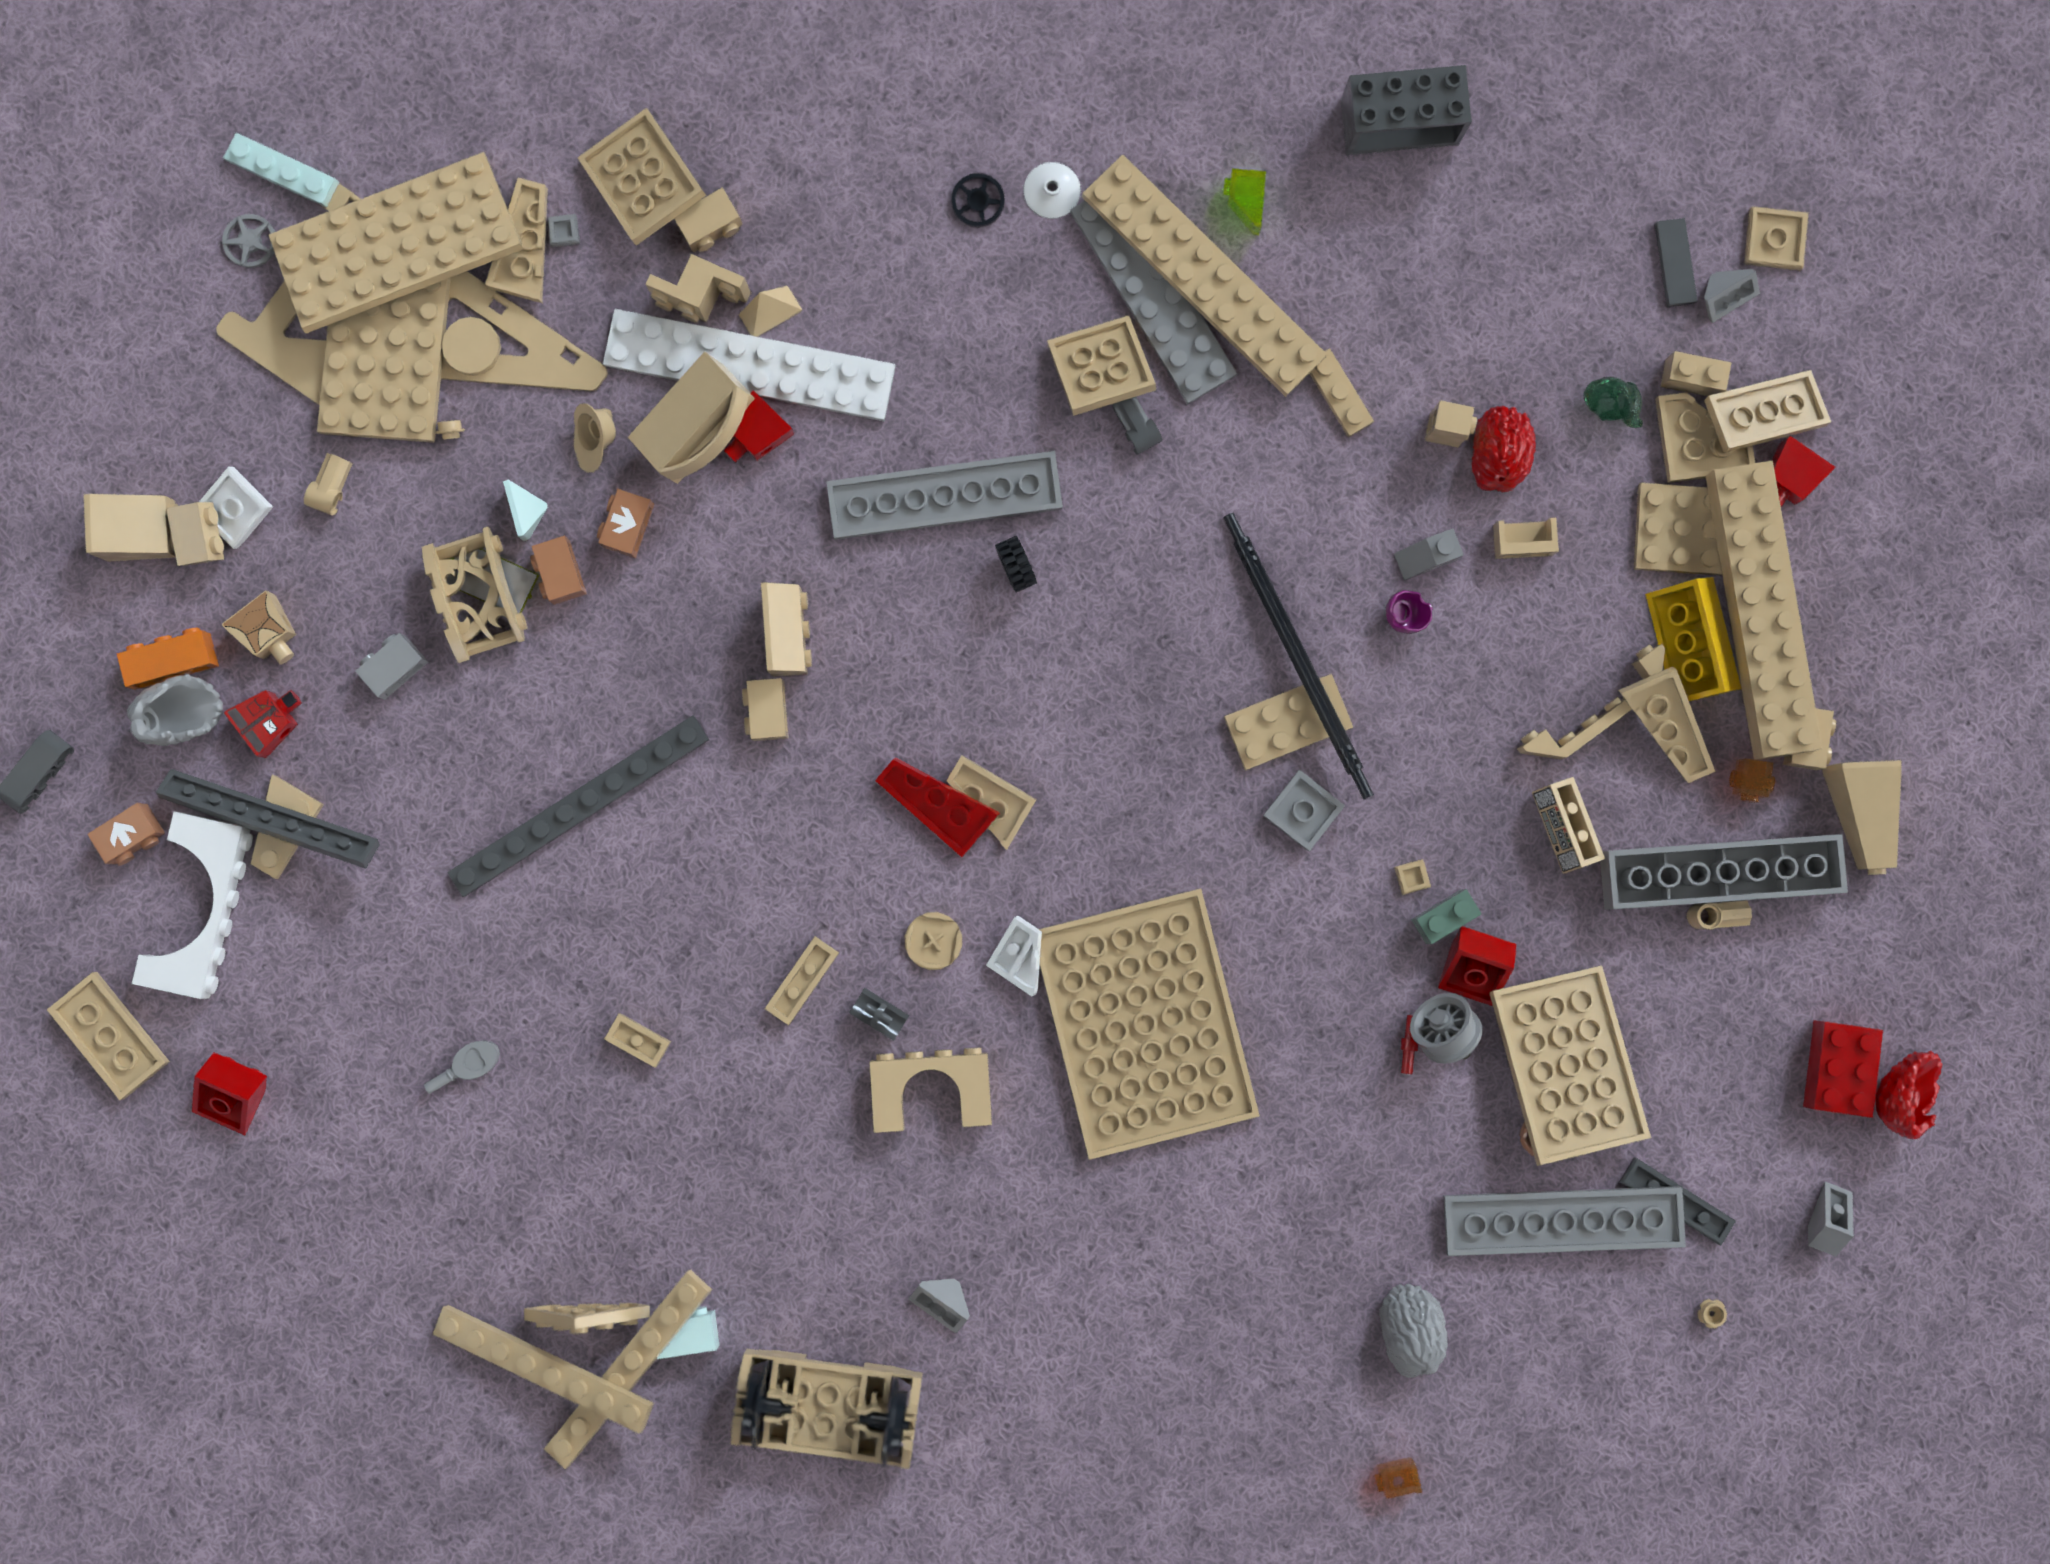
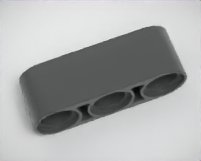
[0,730,74,814]

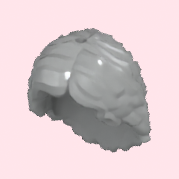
[127,673,223,746]
[1379,1284,1448,1378]

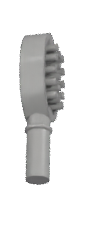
[424,1040,500,1094]

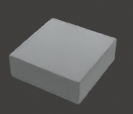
[547,214,580,247]

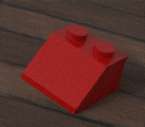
[1438,926,1517,1006]
[192,1052,267,1135]

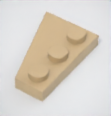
[947,755,1037,850]
[251,774,324,879]

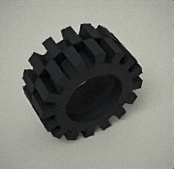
[995,536,1037,593]

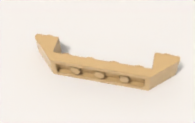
[1517,644,1665,760]

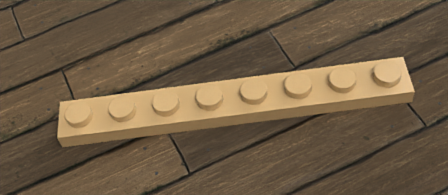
[544,1270,712,1469]
[433,1305,654,1433]

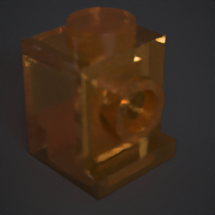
[1374,1457,1423,1499]

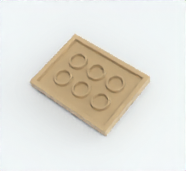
[578,108,706,246]

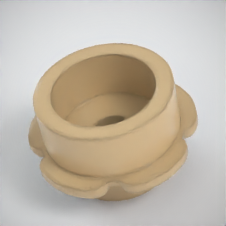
[435,420,465,439]
[1697,1299,1727,1329]

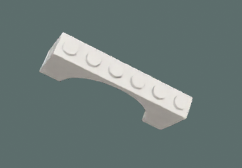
[132,812,253,999]

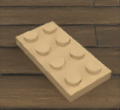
[1704,370,1831,453]
[1224,674,1353,770]
[47,972,170,1100]

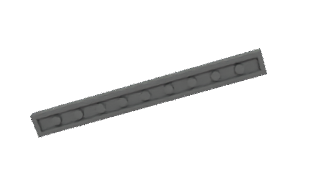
[447,715,710,897]

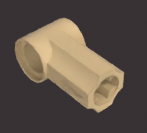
[304,453,352,515]
[1687,900,1752,929]

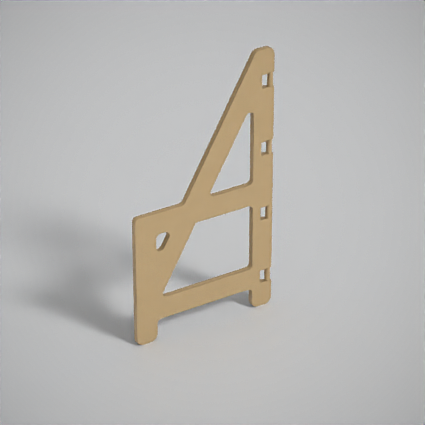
[216,184,608,405]

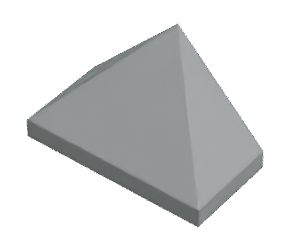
[1704,269,1760,323]
[908,1279,970,1334]

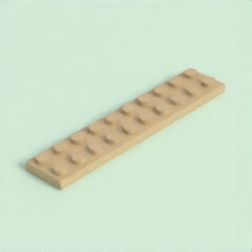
[1082,154,1327,397]

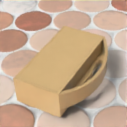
[628,351,755,484]

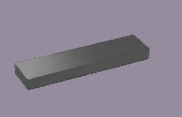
[1619,1157,1736,1246]

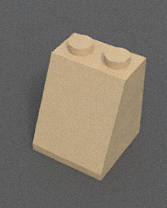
[84,494,178,562]

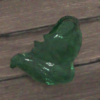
[1584,376,1643,428]

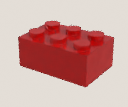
[1803,1020,1883,1118]

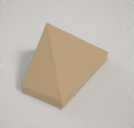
[739,286,803,337]

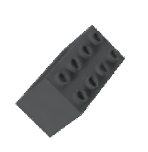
[1340,65,1472,155]

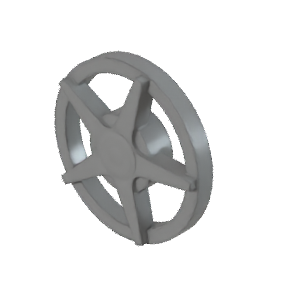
[222,214,275,268]

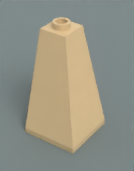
[1822,760,1902,875]

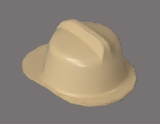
[574,403,616,472]

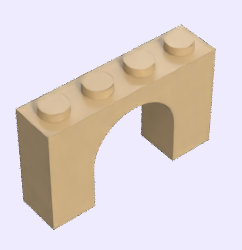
[870,1048,992,1133]

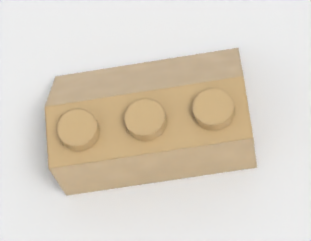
[761,582,812,677]

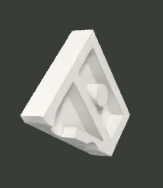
[986,916,1042,996]

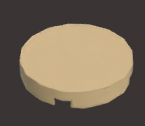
[442,317,501,376]
[905,912,962,970]

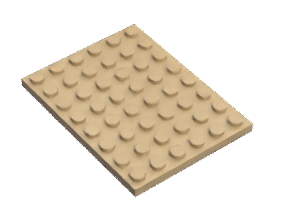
[1039,889,1260,1160]

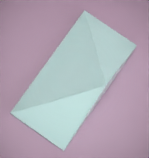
[503,480,548,541]

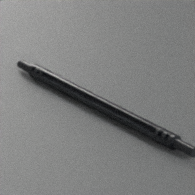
[1223,513,1374,800]

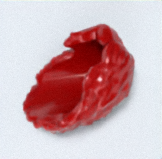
[1471,406,1536,493]
[1875,1051,1943,1140]

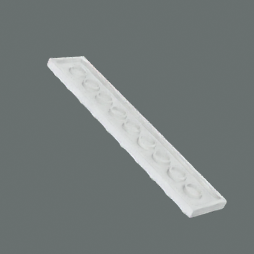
[603,309,896,421]

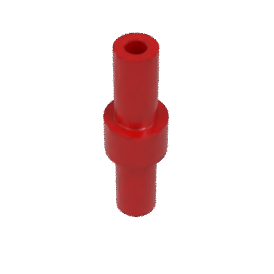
[1400,1015,1419,1075]

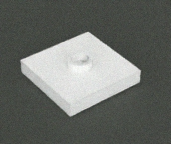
[199,467,273,549]

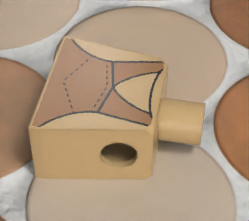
[222,590,296,664]

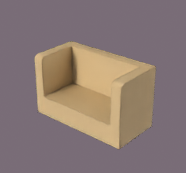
[1493,518,1559,559]

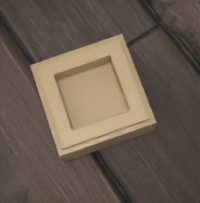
[1394,859,1431,895]

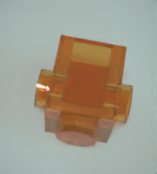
[1729,758,1775,803]

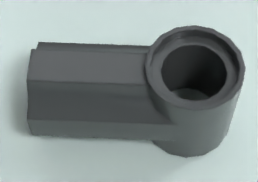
[1112,397,1163,455]

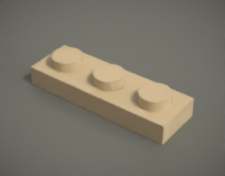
[1310,348,1374,438]
[765,936,839,1025]

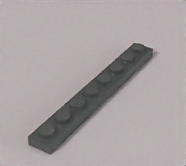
[156,769,380,869]

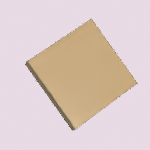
[1744,206,1808,271]

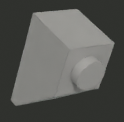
[1394,528,1464,580]
[1808,1182,1853,1257]

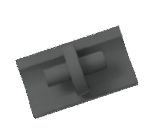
[849,988,910,1041]

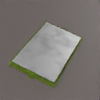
[447,549,539,613]

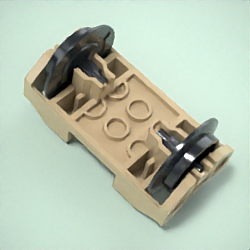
[731,1349,923,1469]

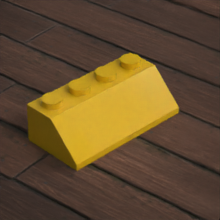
[1646,577,1742,702]

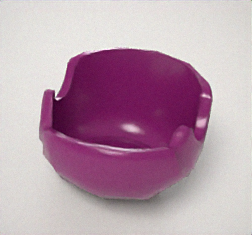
[1385,590,1433,634]

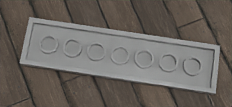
[1070,201,1237,405]
[826,451,1063,540]
[1443,1186,1686,1256]

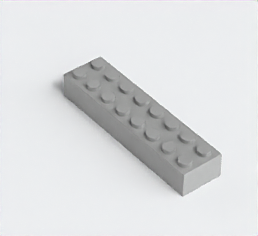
[1600,834,1848,910]

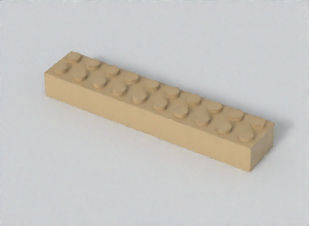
[1706,460,1823,760]

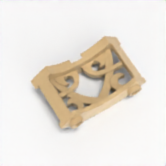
[422,527,527,663]

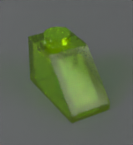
[1223,168,1266,235]

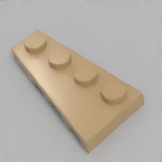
[485,178,548,303]
[1618,667,1715,783]

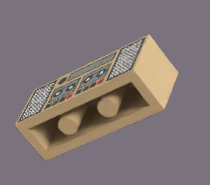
[1532,777,1605,874]

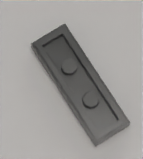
[1654,218,1698,307]

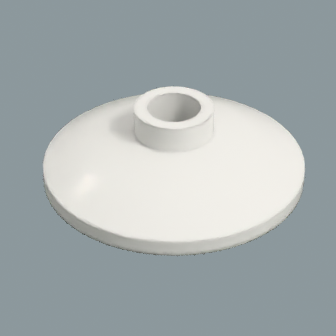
[1024,162,1080,218]

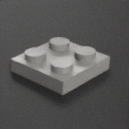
[1263,770,1345,852]

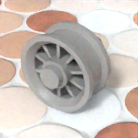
[1410,993,1482,1064]

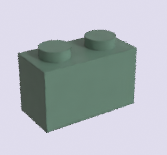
[1411,889,1482,944]

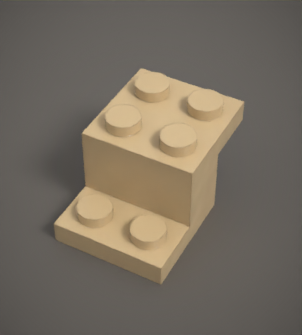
[646,254,751,323]

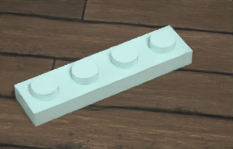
[223,133,339,207]

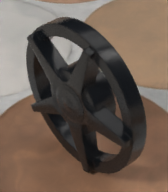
[951,173,1005,227]

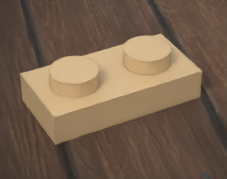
[604,1013,671,1068]

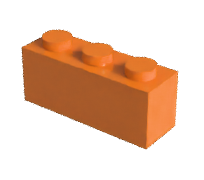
[117,627,219,690]

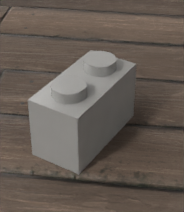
[355,633,428,700]

